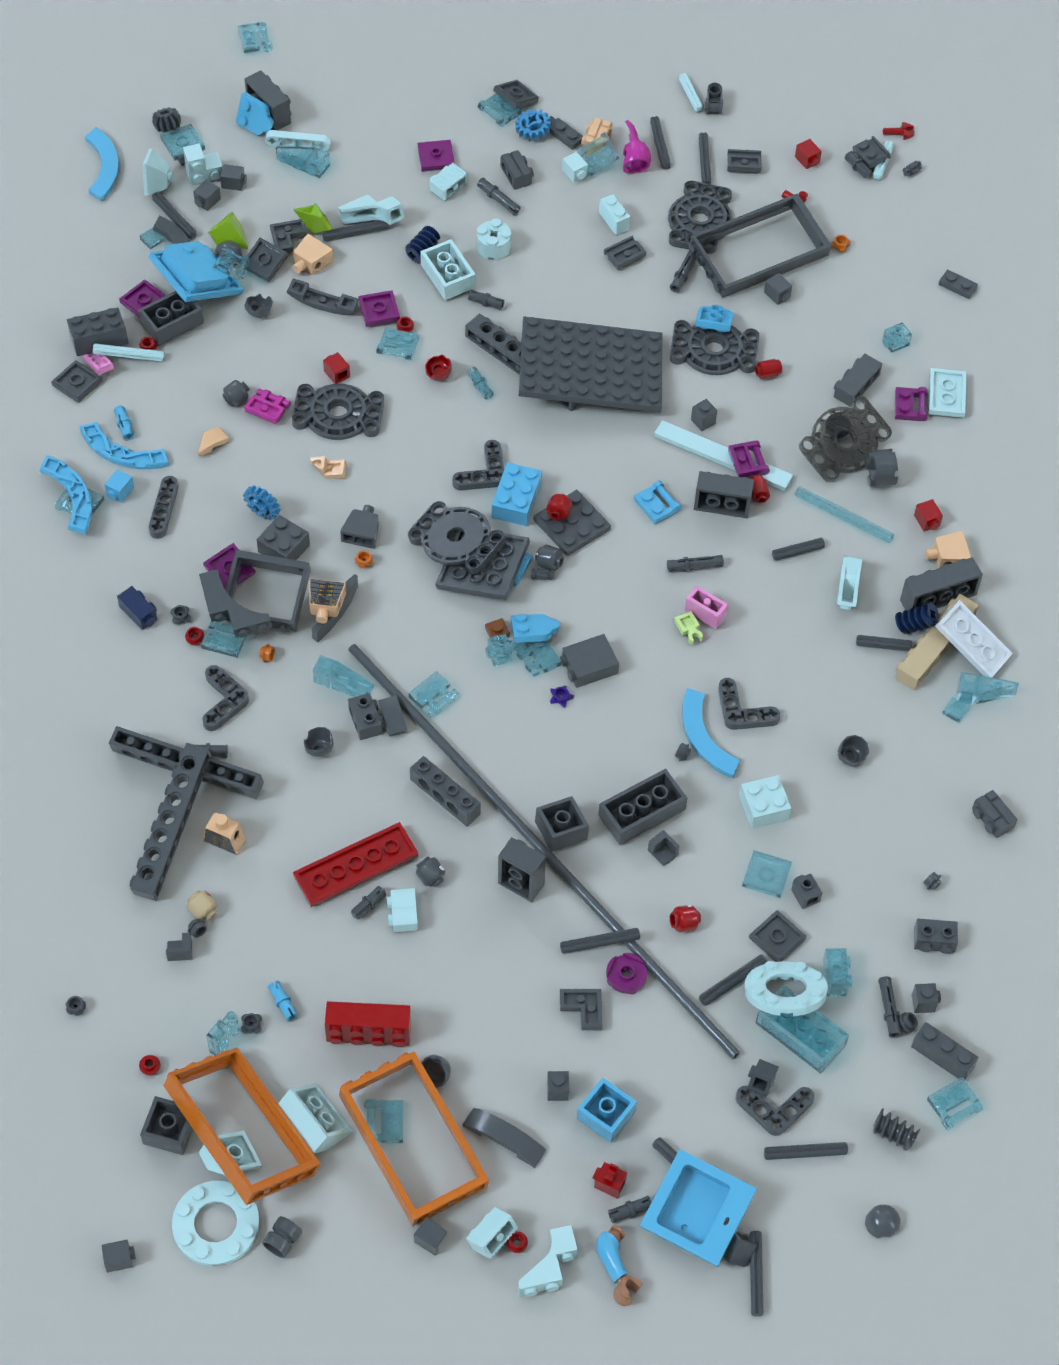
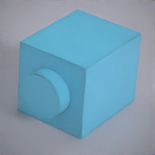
[105,470,134,503]

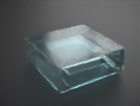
[140,228,164,250]
[942,697,969,723]

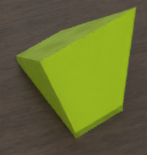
[293,203,332,234]
[208,212,248,249]

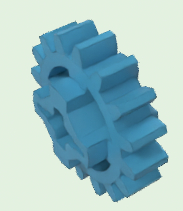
[515,108,551,141]
[243,485,281,520]

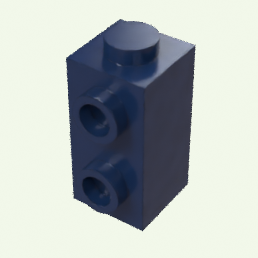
[117,586,157,630]

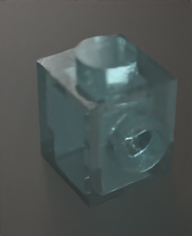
[882,322,912,353]

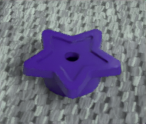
[550,685,574,708]

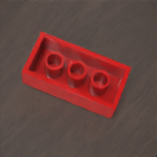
[325,1001,411,1047]

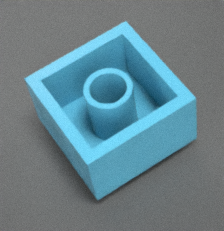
[577,1078,637,1143]

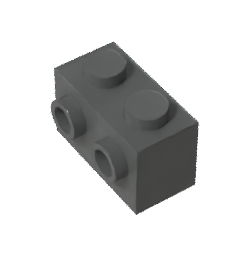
[348,693,384,740]
[914,918,958,954]

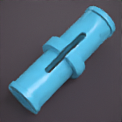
[114,406,135,440]
[268,980,298,1022]

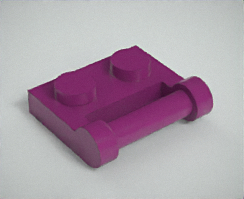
[895,387,928,421]
[728,440,770,477]

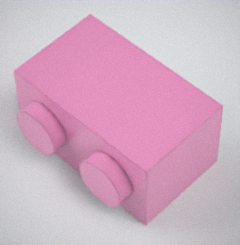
[685,586,728,629]

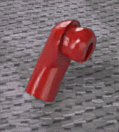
[781,190,808,202]

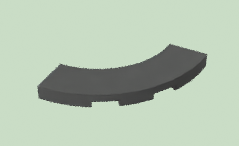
[153,215,190,244]

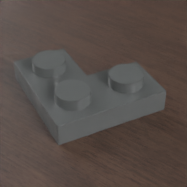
[270,219,307,253]
[560,989,602,1030]

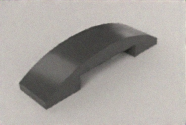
[287,278,359,314]
[462,1108,546,1168]

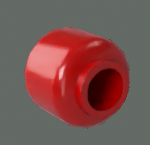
[546,494,572,521]
[669,905,701,932]

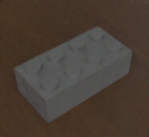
[900,557,983,610]
[598,769,687,845]

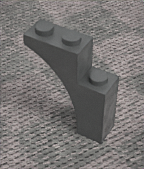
[199,569,272,637]

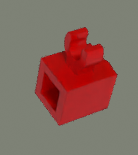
[592,1162,627,1198]

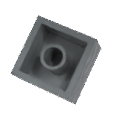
[256,515,310,560]
[535,796,589,852]
[140,1096,193,1155]

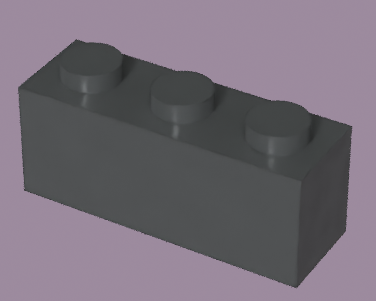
[834,353,883,407]
[911,1022,979,1082]

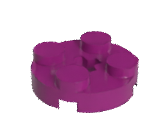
[606,953,647,995]

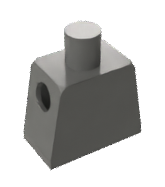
[340,505,379,549]

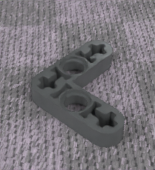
[452,440,504,490]
[202,665,249,731]
[718,678,780,730]
[735,1086,815,1136]

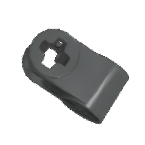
[705,83,723,114]

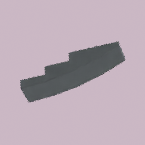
[312,574,358,642]

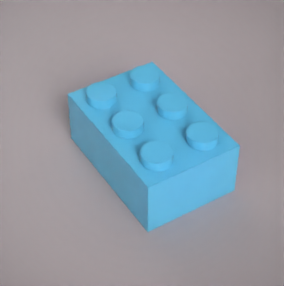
[492,462,542,526]

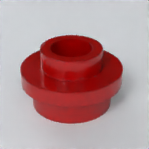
[397,317,414,333]
[139,337,157,350]
[185,627,205,645]
[139,1055,160,1076]
[506,1231,528,1253]

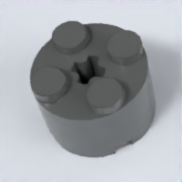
[864,449,898,487]

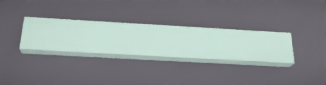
[654,420,793,491]

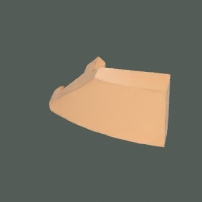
[197,426,229,456]
[310,456,347,479]

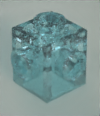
[485,634,514,666]

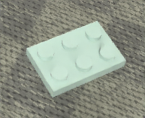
[928,368,966,418]

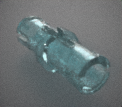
[467,367,494,400]

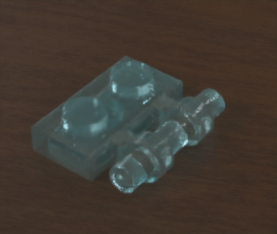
[514,641,561,677]
[408,671,459,717]
[206,1011,240,1056]

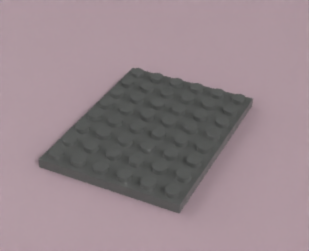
[518,316,662,413]

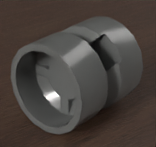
[262,1216,302,1258]

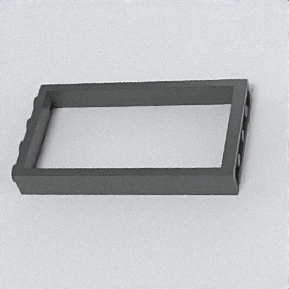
[689,193,832,298]

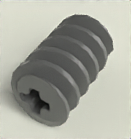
[873,1108,920,1151]

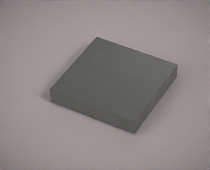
[493,80,539,109]
[240,237,288,282]
[51,360,103,403]
[749,910,807,962]

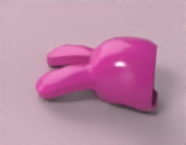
[623,120,651,173]

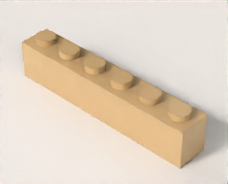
[896,594,979,690]

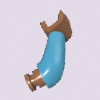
[596,1225,642,1306]

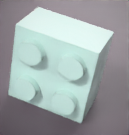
[739,775,791,829]

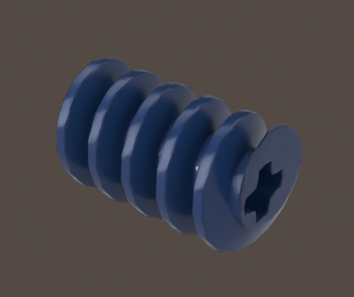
[405,226,440,263]
[895,603,939,634]

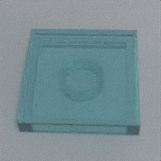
[160,124,205,161]
[742,850,792,898]

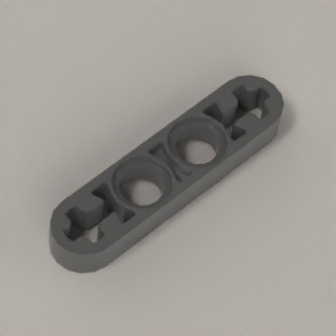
[149,476,178,539]

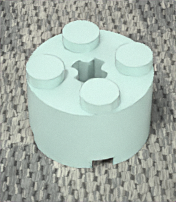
[477,218,511,260]

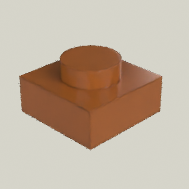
[485,618,510,643]

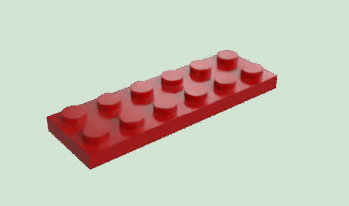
[293,822,419,907]

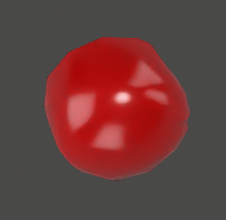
[425,354,452,381]

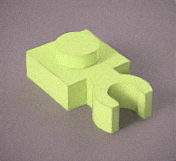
[674,611,703,645]

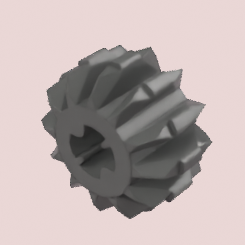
[152,107,181,133]

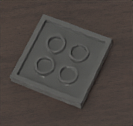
[533,490,611,556]

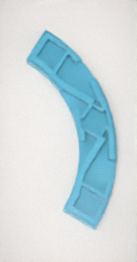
[85,127,119,201]
[79,422,169,469]
[40,455,92,535]
[682,688,740,778]

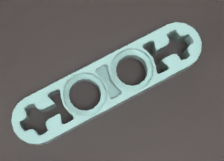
[265,130,331,152]

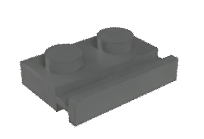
[853,136,891,169]
[727,149,761,173]
[604,236,646,270]

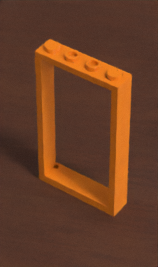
[163,1047,321,1205]
[339,1051,490,1227]

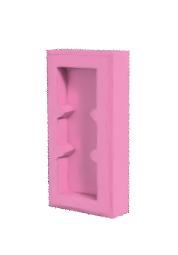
[82,353,114,376]

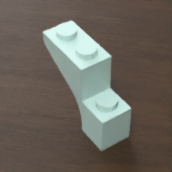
[338,195,405,225]
[836,555,863,610]
[518,1225,578,1297]

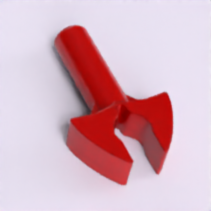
[882,122,915,140]

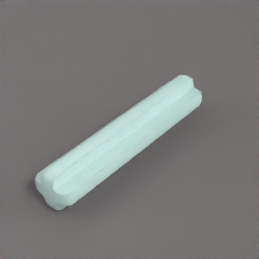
[679,73,703,112]
[873,140,894,180]

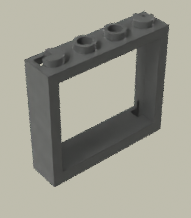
[225,550,311,632]

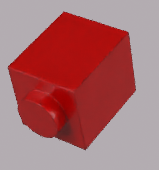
[795,139,822,169]
[323,352,350,384]
[914,499,943,532]

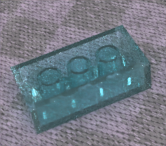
[756,984,849,1074]

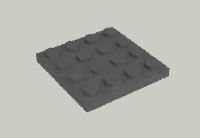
[435,532,530,600]

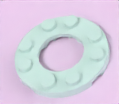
[745,961,828,1016]
[172,1180,259,1267]

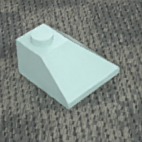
[143,148,173,195]
[199,1130,262,1175]

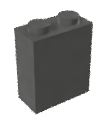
[560,634,619,688]

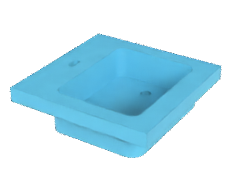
[148,241,243,302]
[640,1149,757,1268]

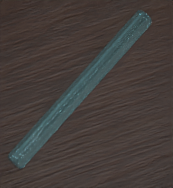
[795,486,894,543]

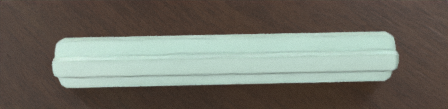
[93,343,164,361]

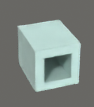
[562,152,588,183]

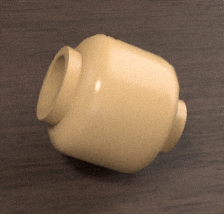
[187,890,217,921]

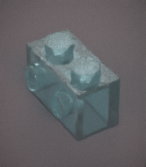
[823,948,852,996]

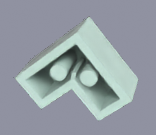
[183,144,223,185]

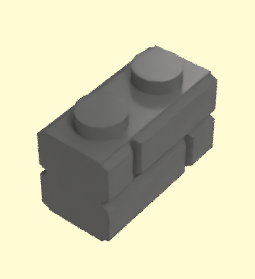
[500,150,534,190]
[972,790,1018,838]

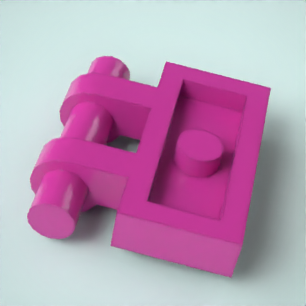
[244,388,291,424]

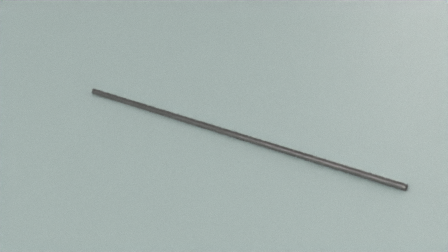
[349,644,740,1059]

